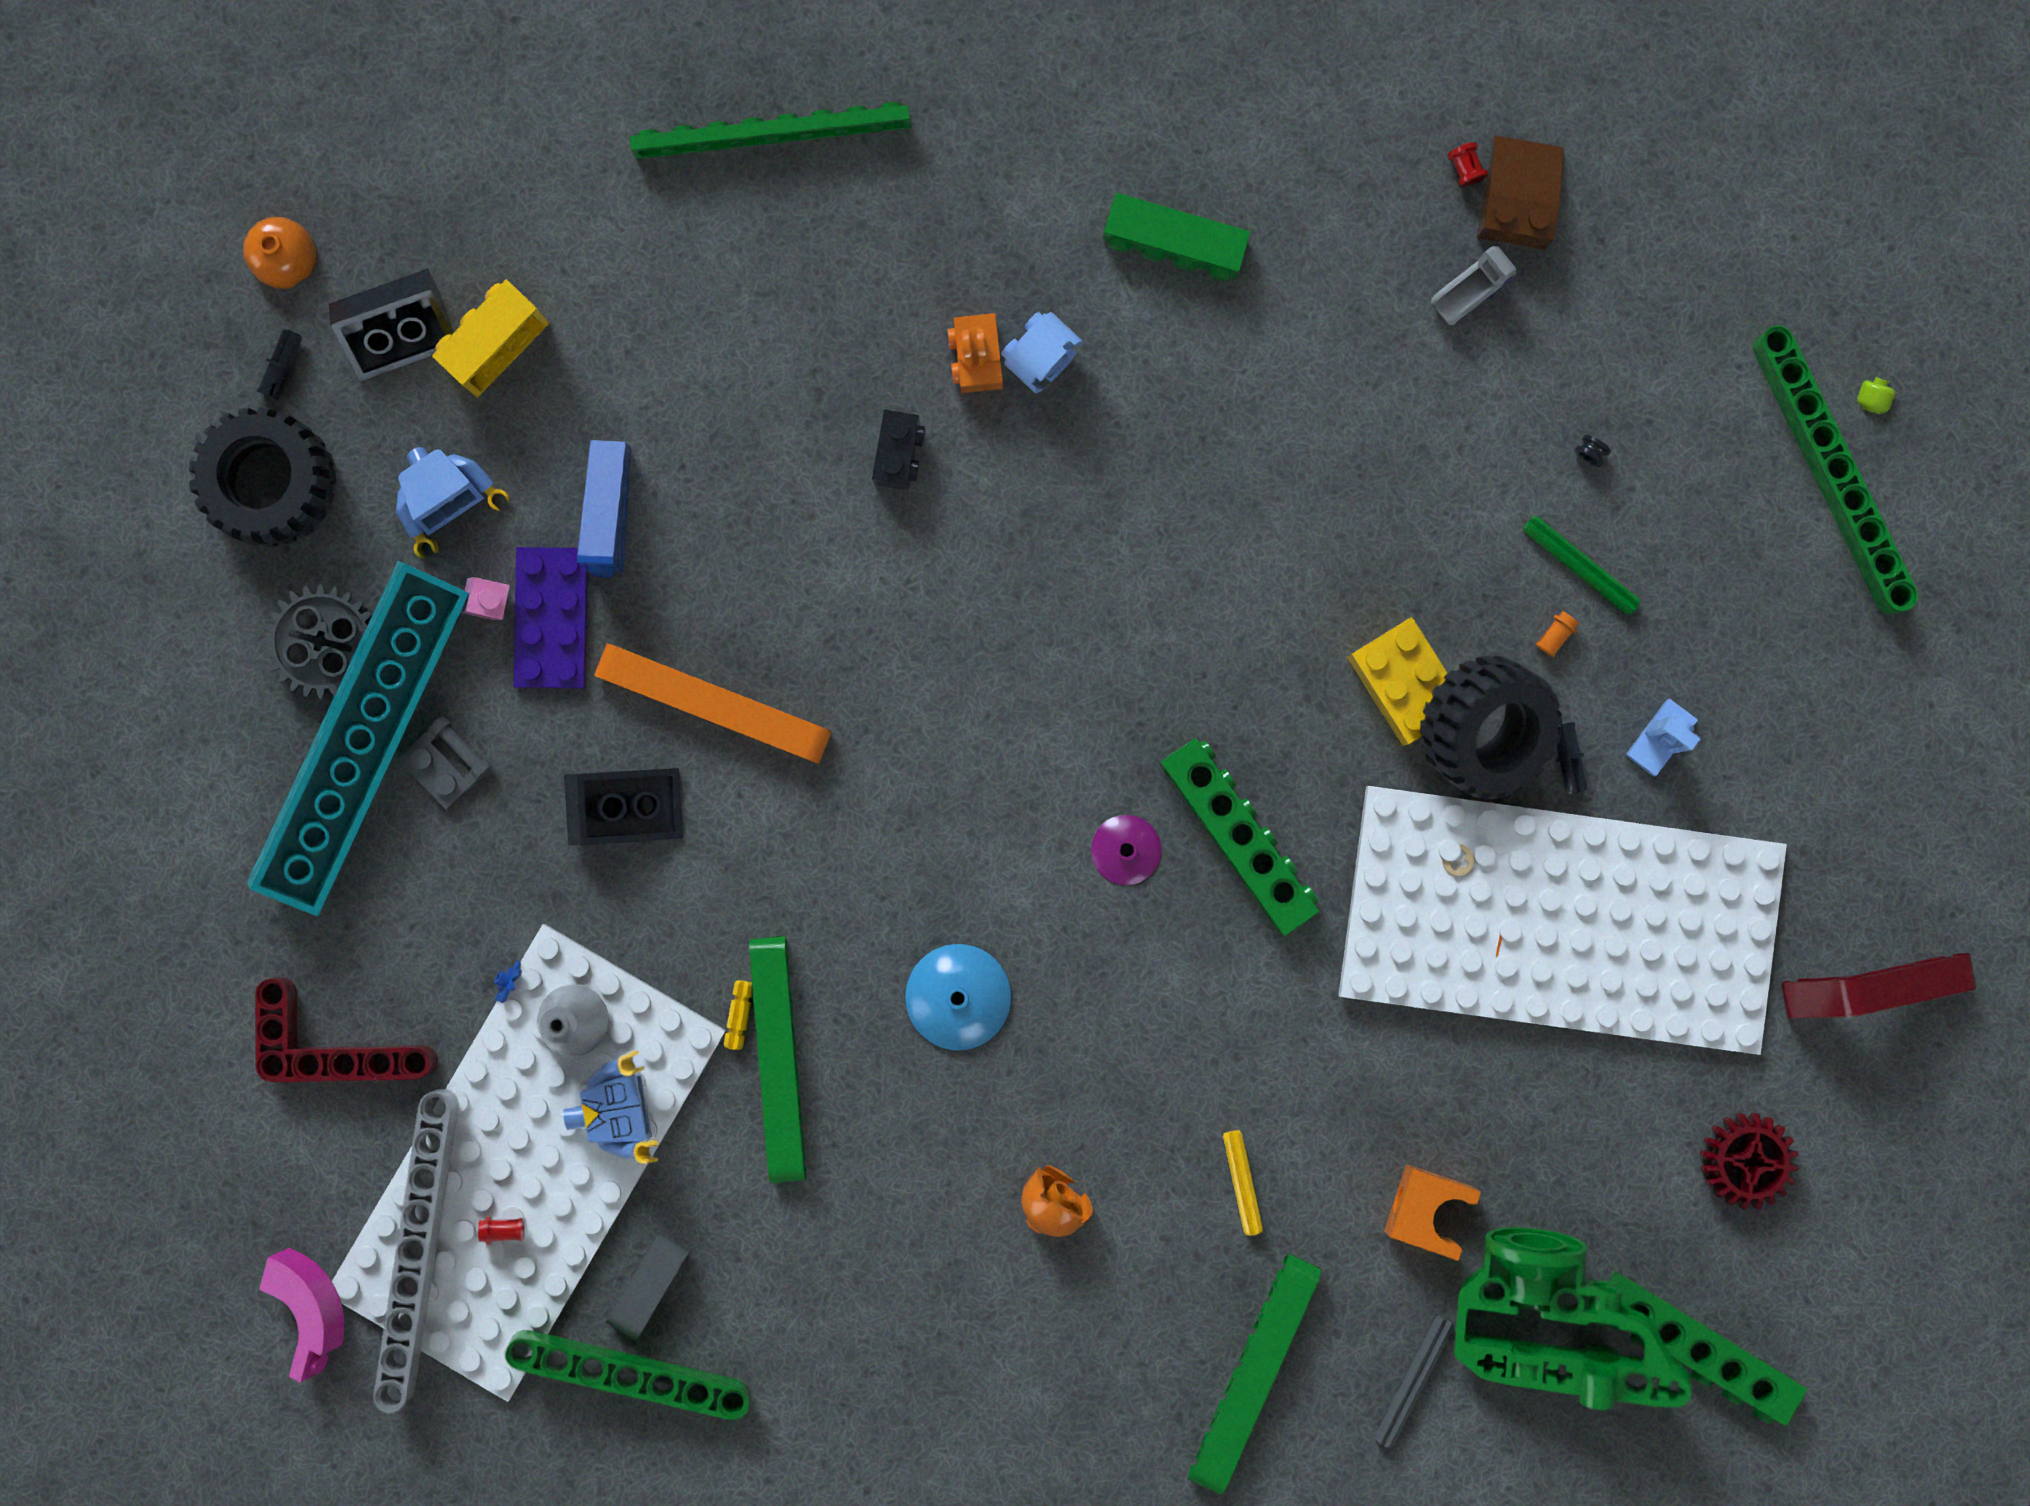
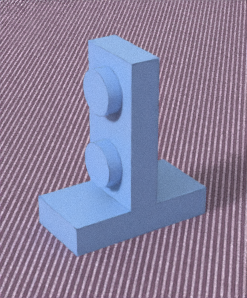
[1625,699,1701,776]

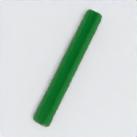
[1523,515,1641,615]

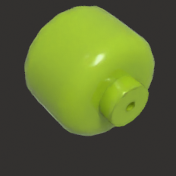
[1858,377,1896,414]

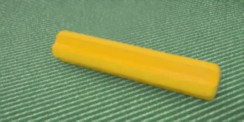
[1223,1130,1263,1236]

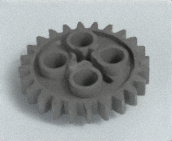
[261,584,373,699]

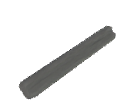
[1375,1315,1454,1449]

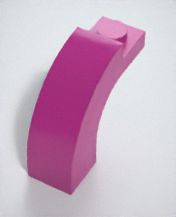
[259,1248,344,1383]

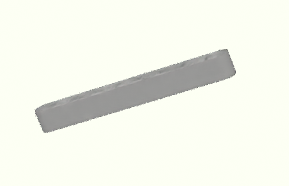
[374,1089,459,1413]

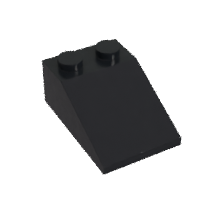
[564,768,683,846]

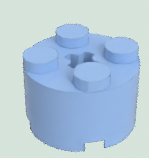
[1001,312,1083,394]

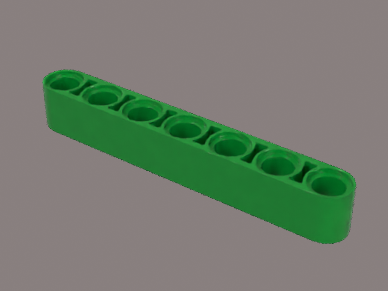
[749,936,807,1183]
[1188,1253,1321,1495]
[505,1330,750,1420]

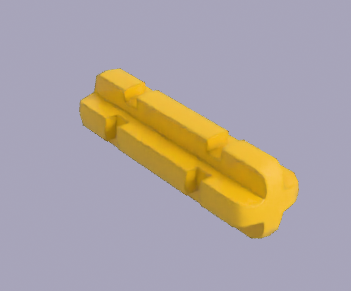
[724,980,753,1050]

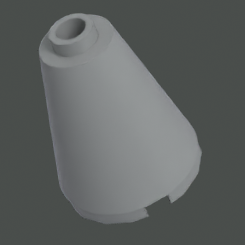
[537,985,608,1056]

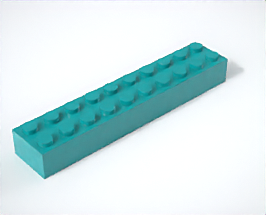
[247,561,469,917]

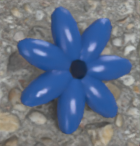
[494,960,522,1003]

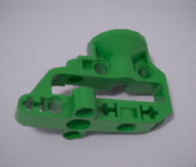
[1454,1227,1691,1410]

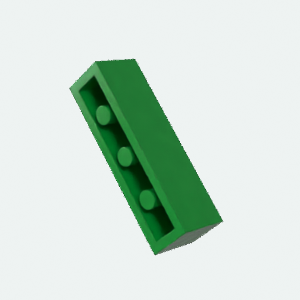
[1103,192,1251,281]

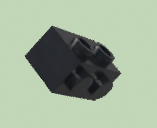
[872,409,925,491]

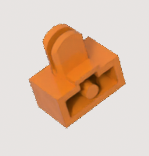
[948,313,1003,393]

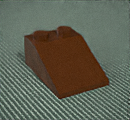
[1477,135,1564,250]

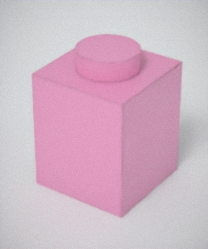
[460,577,510,620]

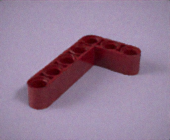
[1781,953,1976,1018]
[255,977,438,1082]

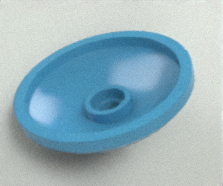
[905,944,1011,1050]

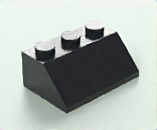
[329,269,454,381]

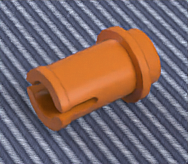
[1535,611,1579,658]

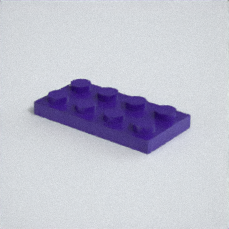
[513,547,588,689]

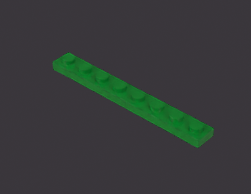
[629,102,911,159]

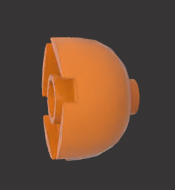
[243,217,317,289]
[1021,1165,1093,1237]

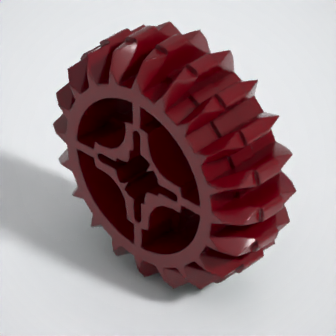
[1700,1112,1799,1210]

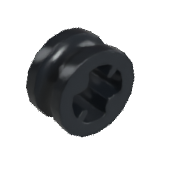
[1574,435,1611,467]

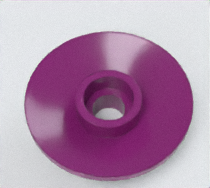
[1091,815,1161,885]

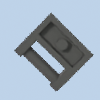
[398,715,493,810]

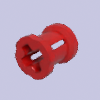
[1447,142,1489,188]

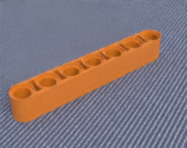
[594,643,832,764]

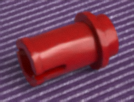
[478,1216,525,1245]

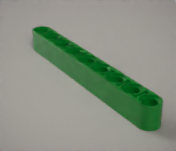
[1753,325,1918,614]

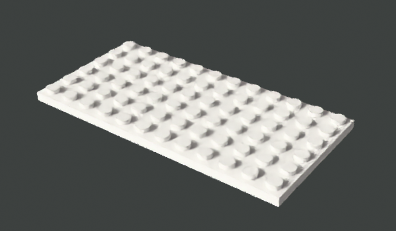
[1338,786,1787,1055]
[332,924,726,1402]

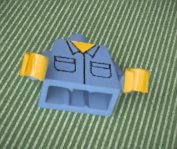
[396,447,510,559]
[563,1050,658,1164]

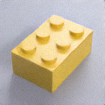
[432,279,550,398]
[1347,617,1447,746]

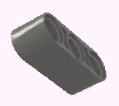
[606,1233,690,1341]

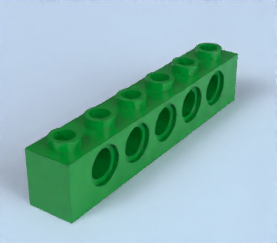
[1159,737,1319,936]
[1606,1270,1808,1426]

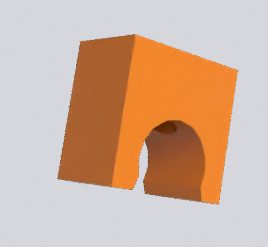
[1384,1164,1481,1261]

